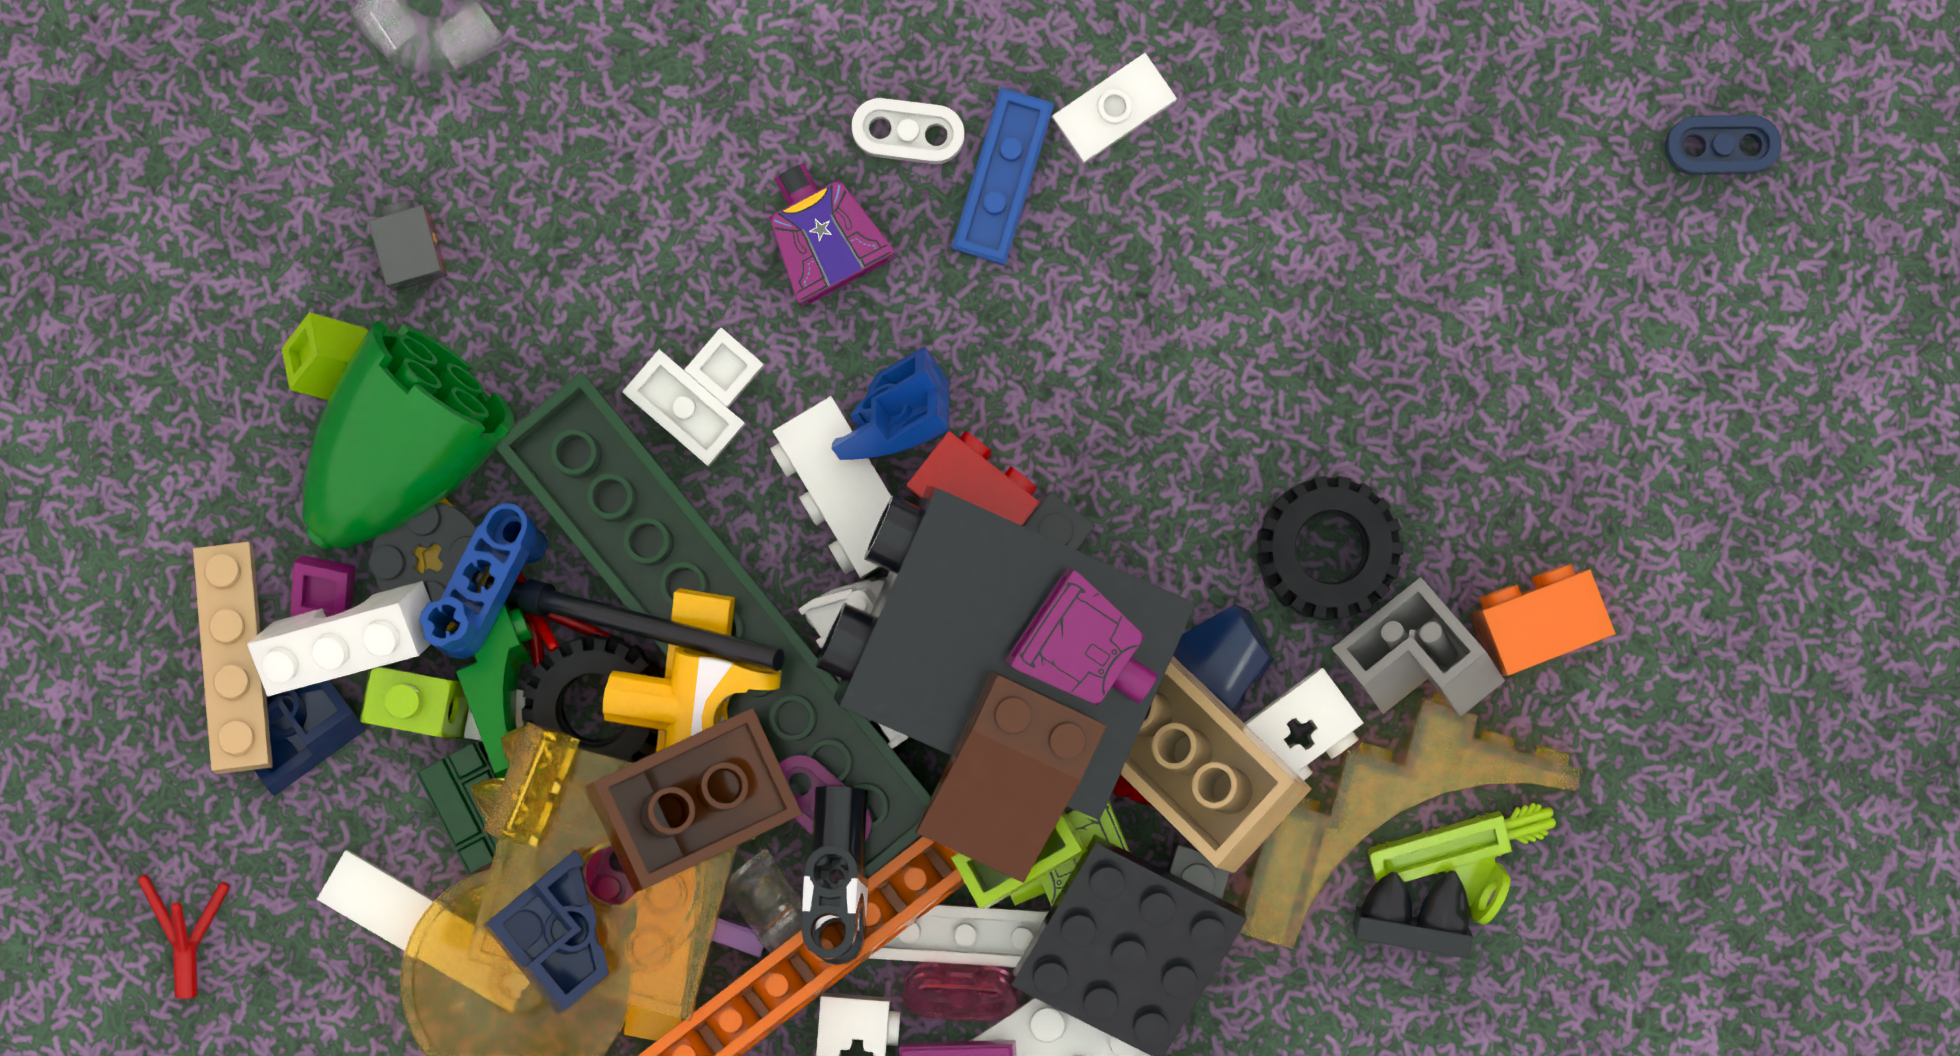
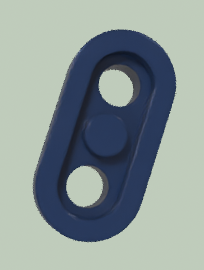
[1665,115,1781,175]

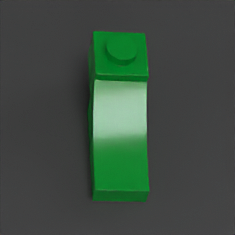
[456,601,533,788]

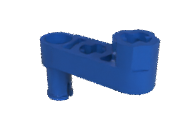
[419,503,547,659]

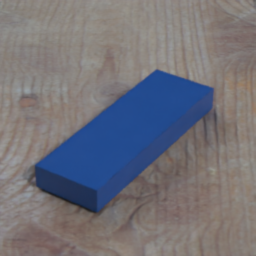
[951,87,1055,266]

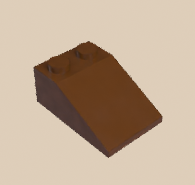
[915,670,1107,883]
[585,708,803,892]

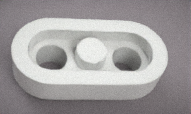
[852,98,964,164]

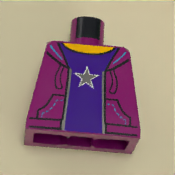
[769,163,896,309]

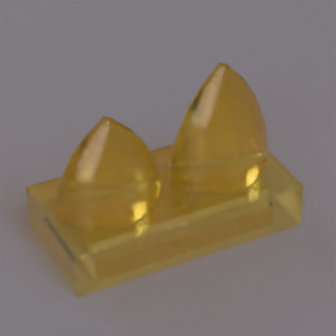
[470,722,580,848]

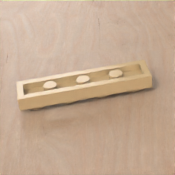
[193,541,273,774]

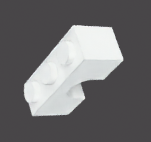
[247,581,431,696]

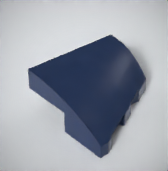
[1173,604,1274,715]
[205,680,366,796]
[483,849,609,1015]

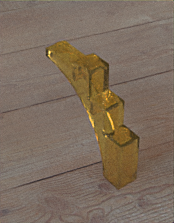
[1239,692,1582,949]

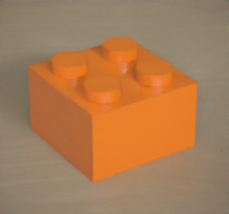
[1469,564,1616,676]

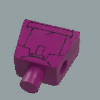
[1005,568,1158,706]

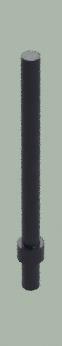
[484,576,785,672]

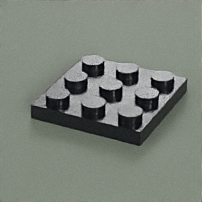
[1010,835,1247,1056]

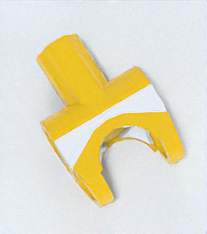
[603,647,782,749]

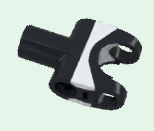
[802,786,868,965]

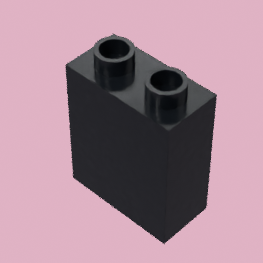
[816,486,1196,821]

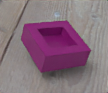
[290,555,356,617]

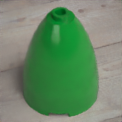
[302,320,515,550]

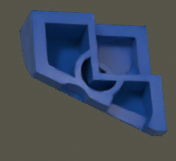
[831,346,949,460]

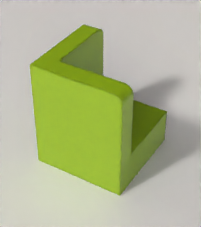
[281,312,368,400]

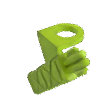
[1367,803,1556,925]

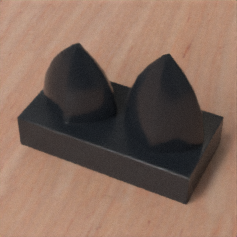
[1352,870,1473,959]

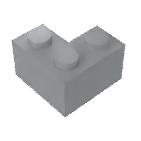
[1331,577,1505,717]

